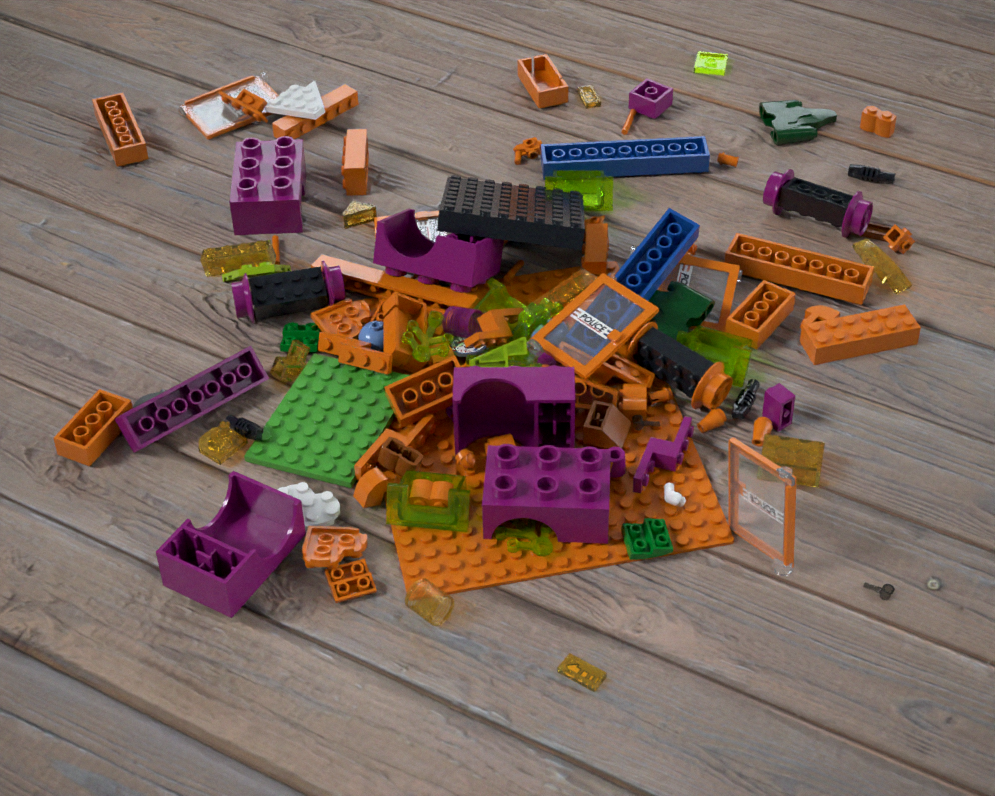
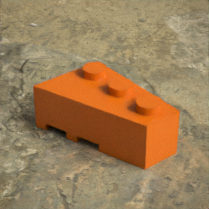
[581,223,609,274]

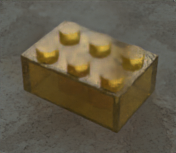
[758,434,825,487]

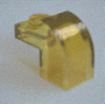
[270,340,310,382]

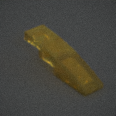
[852,238,912,294]

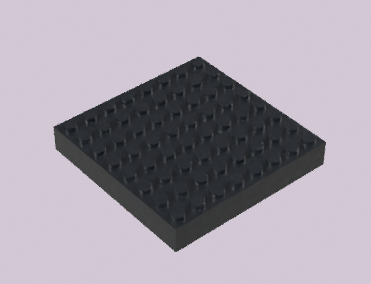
[437,175,585,250]

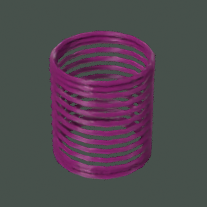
[442,306,483,338]

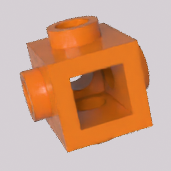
[883,224,915,254]

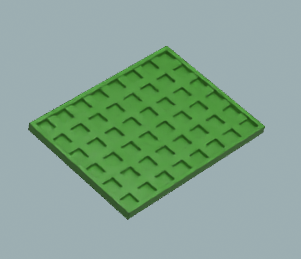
[244,354,410,488]

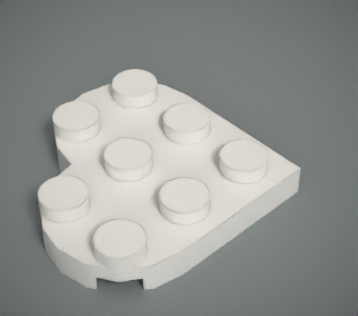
[277,482,341,532]

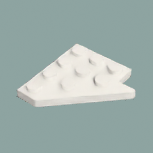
[265,81,325,120]

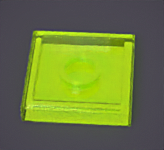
[694,51,728,76]

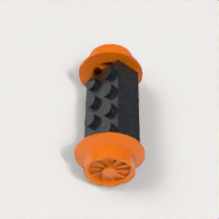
[617,322,733,410]

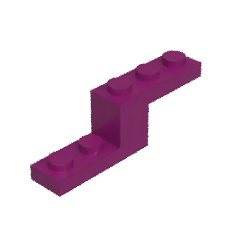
[633,416,694,494]

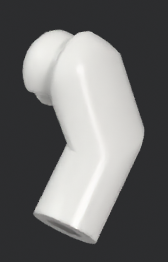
[664,483,686,507]

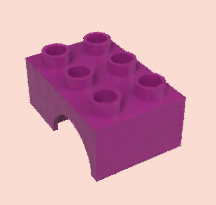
[229,136,306,235]
[373,208,504,293]
[453,365,575,456]
[482,444,611,544]
[156,471,306,618]

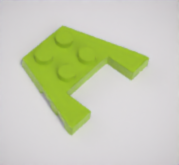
[222,262,291,282]
[469,337,528,367]

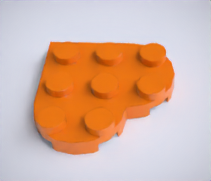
[311,299,370,340]
[302,526,368,569]

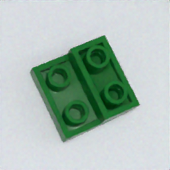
[280,322,321,352]
[621,518,674,560]

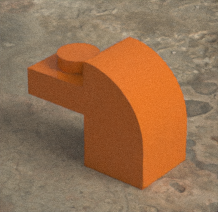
[800,305,840,329]
[353,467,402,508]

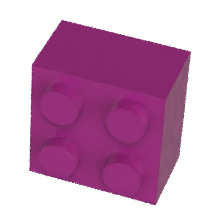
[628,78,673,119]

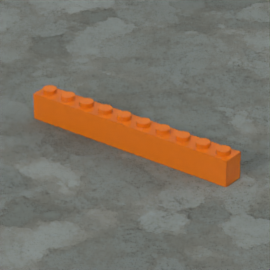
[311,254,479,322]

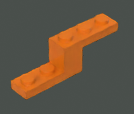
[464,307,525,349]
[318,331,393,374]
[554,342,655,392]
[354,412,436,481]

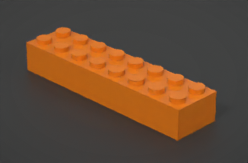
[724,233,874,305]

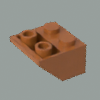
[583,400,631,449]

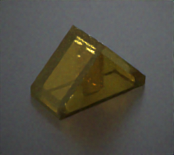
[343,200,377,229]

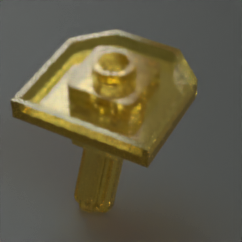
[199,421,248,465]

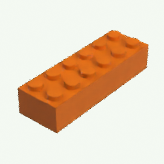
[92,92,149,167]
[800,304,921,365]

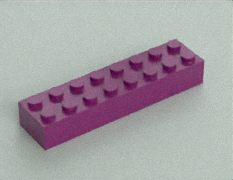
[115,346,269,453]

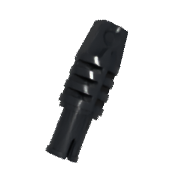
[848,164,896,184]
[732,379,760,419]
[225,415,264,441]

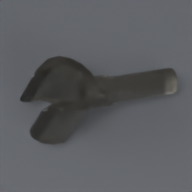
[632,415,660,431]
[863,582,895,600]

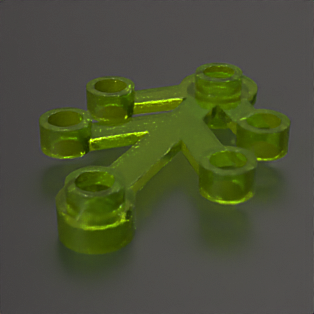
[518,298,569,342]
[401,311,454,362]
[495,518,553,556]

